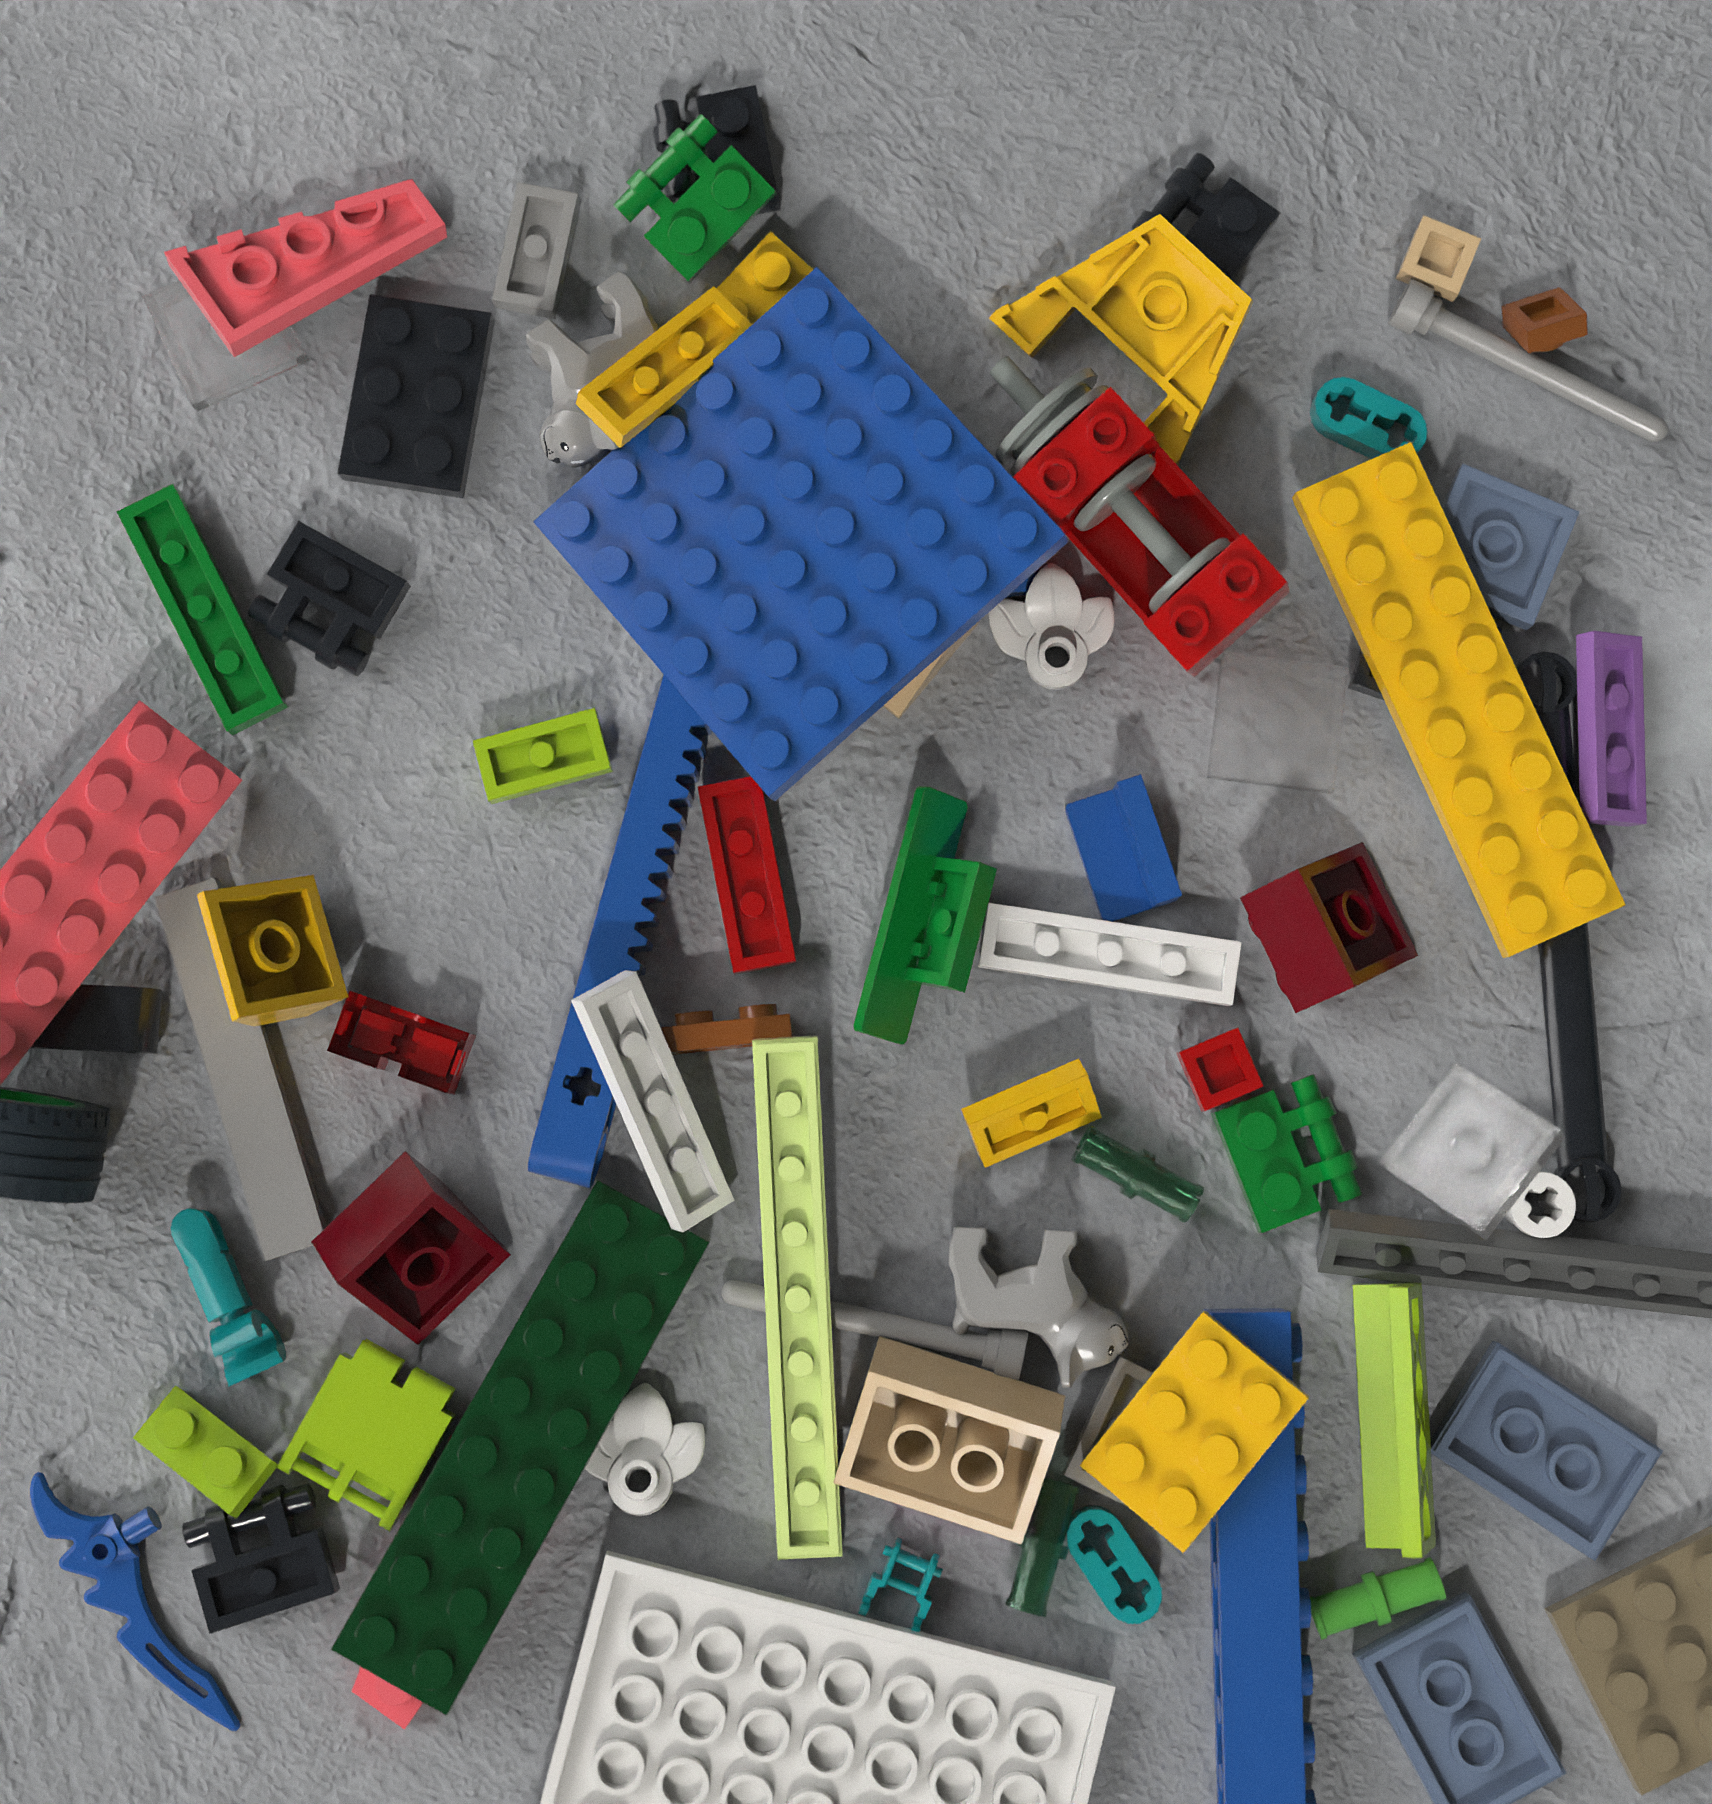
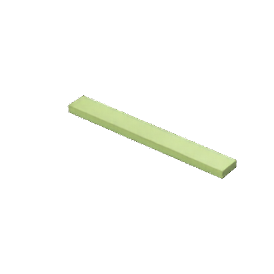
[752,1036,843,1560]

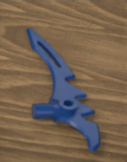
[30,1472,240,1731]

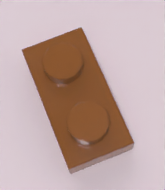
[661,1004,793,1055]

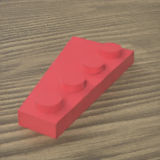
[164,179,447,357]

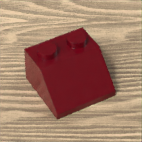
[1240,842,1418,1013]
[311,1151,511,1345]

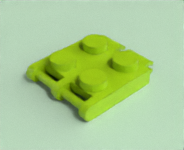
[277,1338,456,1532]

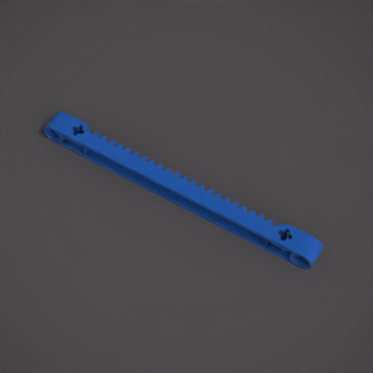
[528,675,712,1189]

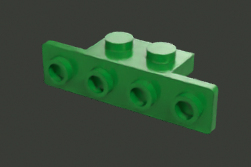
[853,786,997,1045]

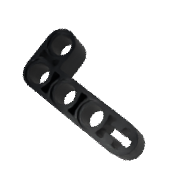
[30,984,162,1054]

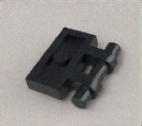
[653,85,780,215]
[1132,153,1280,280]
[248,521,411,676]
[182,1483,340,1634]

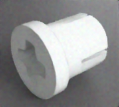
[1501,1172,1576,1238]

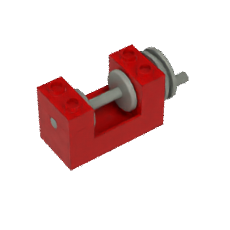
[989,356,1290,677]

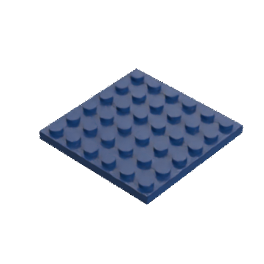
[533,267,1068,802]

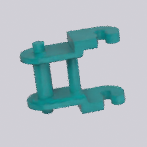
[857,1537,943,1632]

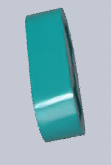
[1309,377,1428,459]
[1065,1505,1162,1624]

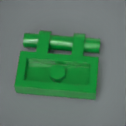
[613,114,776,283]
[1211,1074,1362,1233]

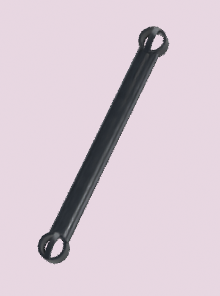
[1516,651,1622,1222]

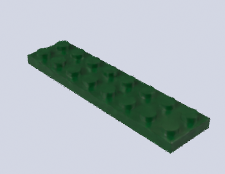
[330,1180,710,1716]

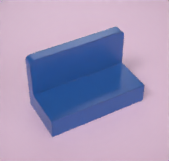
[1065,774,1182,922]

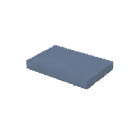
[1430,1341,1663,1561]
[1352,1591,1567,1804]

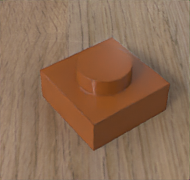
[1501,287,1588,354]

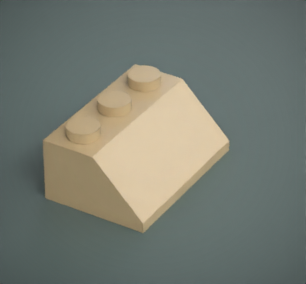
[833,1336,1065,1545]

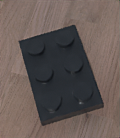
[337,294,495,499]

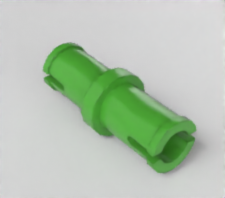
[1310,1557,1446,1640]

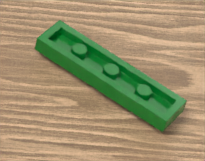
[117,484,289,735]

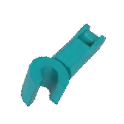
[170,1208,286,1387]

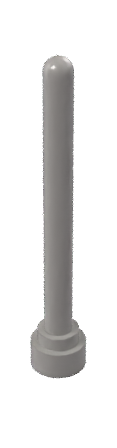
[1388,278,1668,442]
[721,1279,1028,1381]

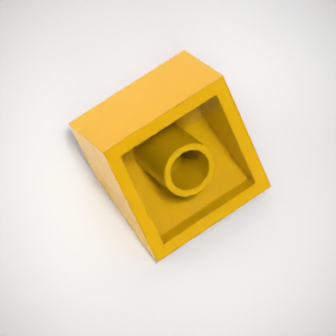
[197,875,348,1027]

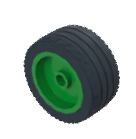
[0,1087,110,1203]

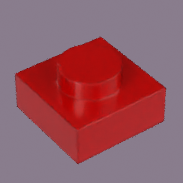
[1176,1027,1264,1112]

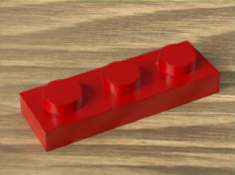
[697,776,797,975]

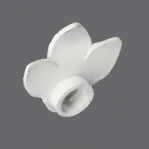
[988,563,1114,690]
[585,1383,705,1516]

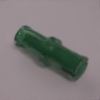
[1071,1125,1204,1223]
[1005,1477,1080,1617]

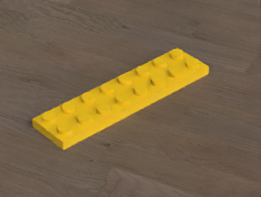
[1292,442,1626,958]

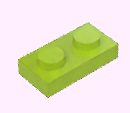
[472,708,613,804]
[133,1385,278,1519]

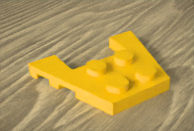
[989,214,1253,465]

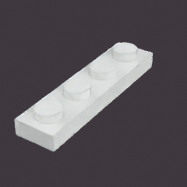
[978,903,1242,1006]
[571,971,735,1232]

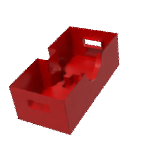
[327,990,476,1095]

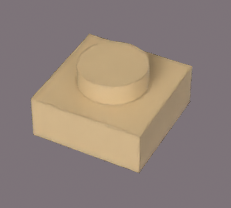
[1396,215,1482,302]

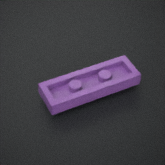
[1576,631,1647,827]

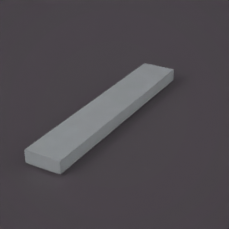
[154,877,327,1261]

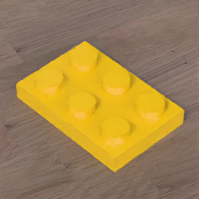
[1080,1310,1309,1553]

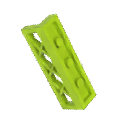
[1352,1283,1436,1558]

